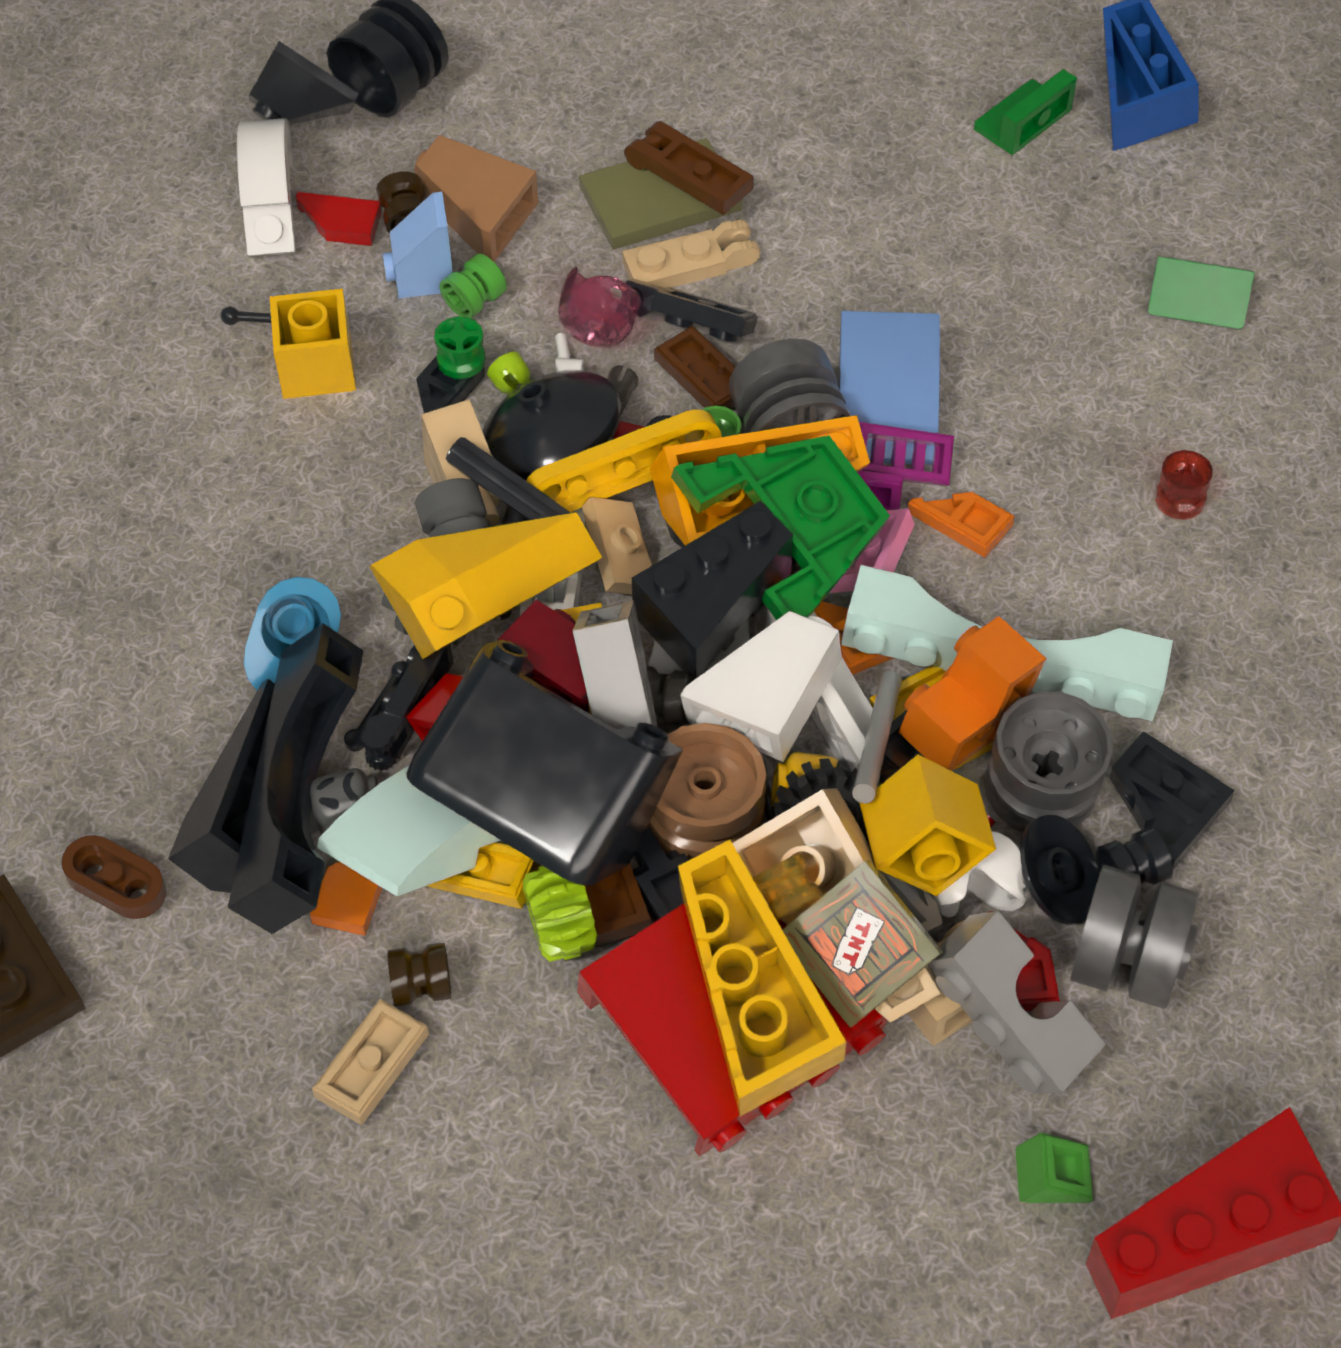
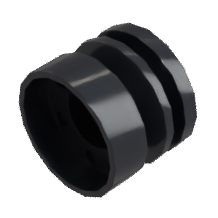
[326,0,449,118]

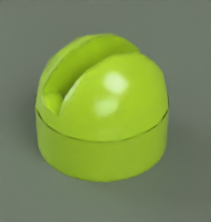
[487,351,531,395]

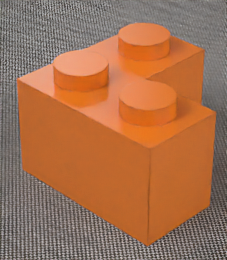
[898,616,1047,771]

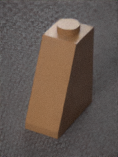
[414,135,539,262]

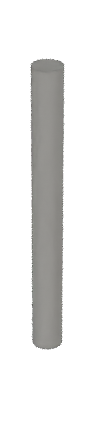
[852,671,902,803]

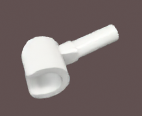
[555,333,584,371]

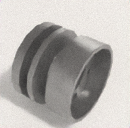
[729,338,851,433]
[984,692,1113,832]

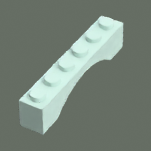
[841,565,1173,721]

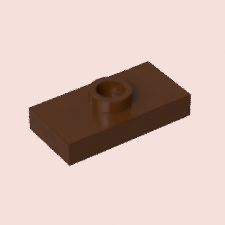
[654,326,736,409]

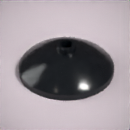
[482,370,621,480]

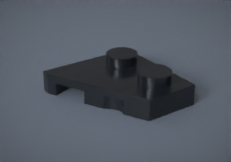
[1109,731,1235,870]

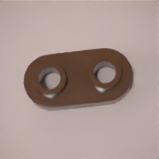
[61,835,166,919]

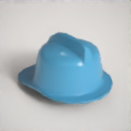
[243,576,341,691]

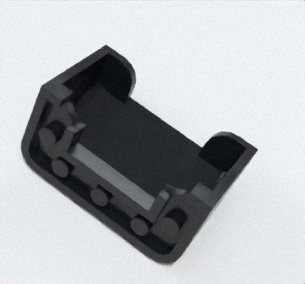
[406,640,683,886]

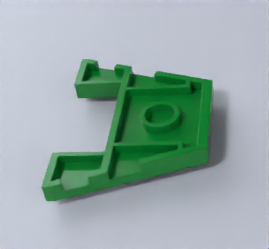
[671,435,890,620]

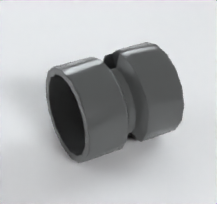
[414,478,491,537]

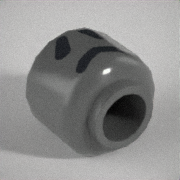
[310,768,379,835]

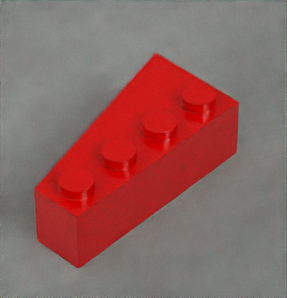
[1086,1107,1341,1319]

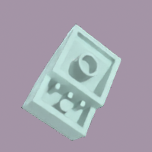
[317,766,500,896]

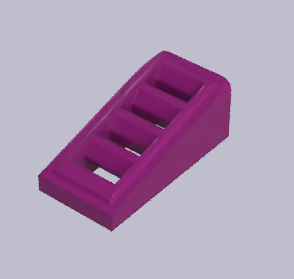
[859,422,954,486]

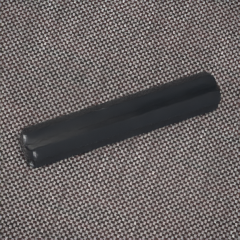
[446,437,582,521]

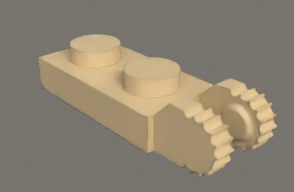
[622,219,761,288]

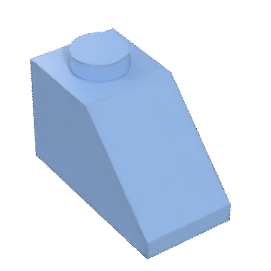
[383,192,453,299]

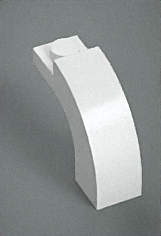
[237,118,296,257]

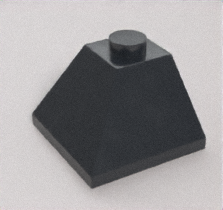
[249,41,359,125]

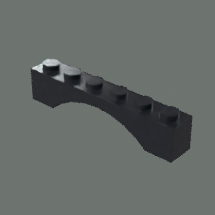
[228,623,363,934]

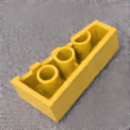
[678,840,846,1116]

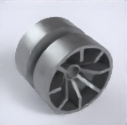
[1070,865,1199,1009]

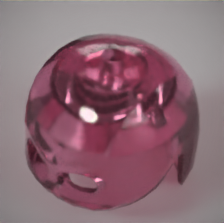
[558,266,641,348]

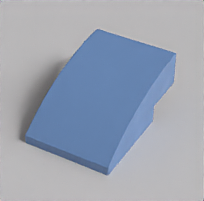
[838,311,940,465]

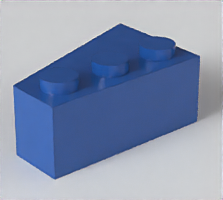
[1103,0,1199,151]

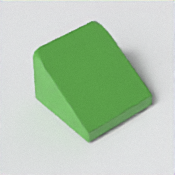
[1015,1133,1093,1203]

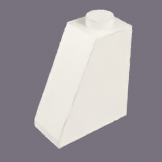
[680,611,842,762]

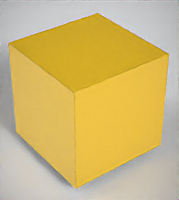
[269,288,356,399]
[860,754,996,896]

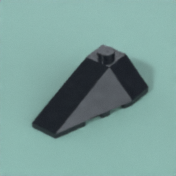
[168,679,275,893]

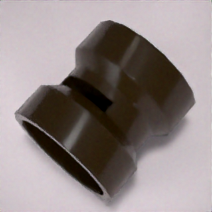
[376,171,425,234]
[387,942,452,1007]

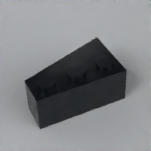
[631,501,793,681]

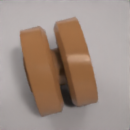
[647,723,766,860]

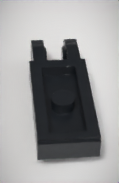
[360,644,454,772]

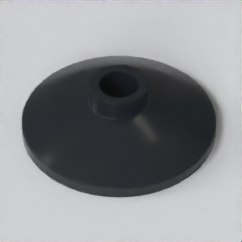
[1020,815,1099,925]

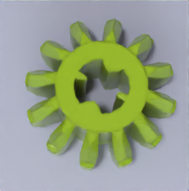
[522,866,597,962]

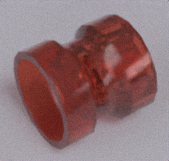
[1155,450,1213,520]

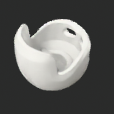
[932,831,1027,918]

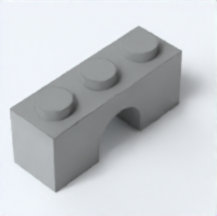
[928,910,1106,1094]

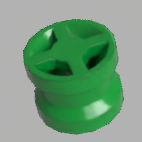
[434,316,486,379]

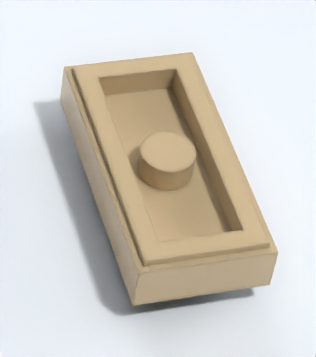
[582,497,652,595]
[312,999,429,1126]

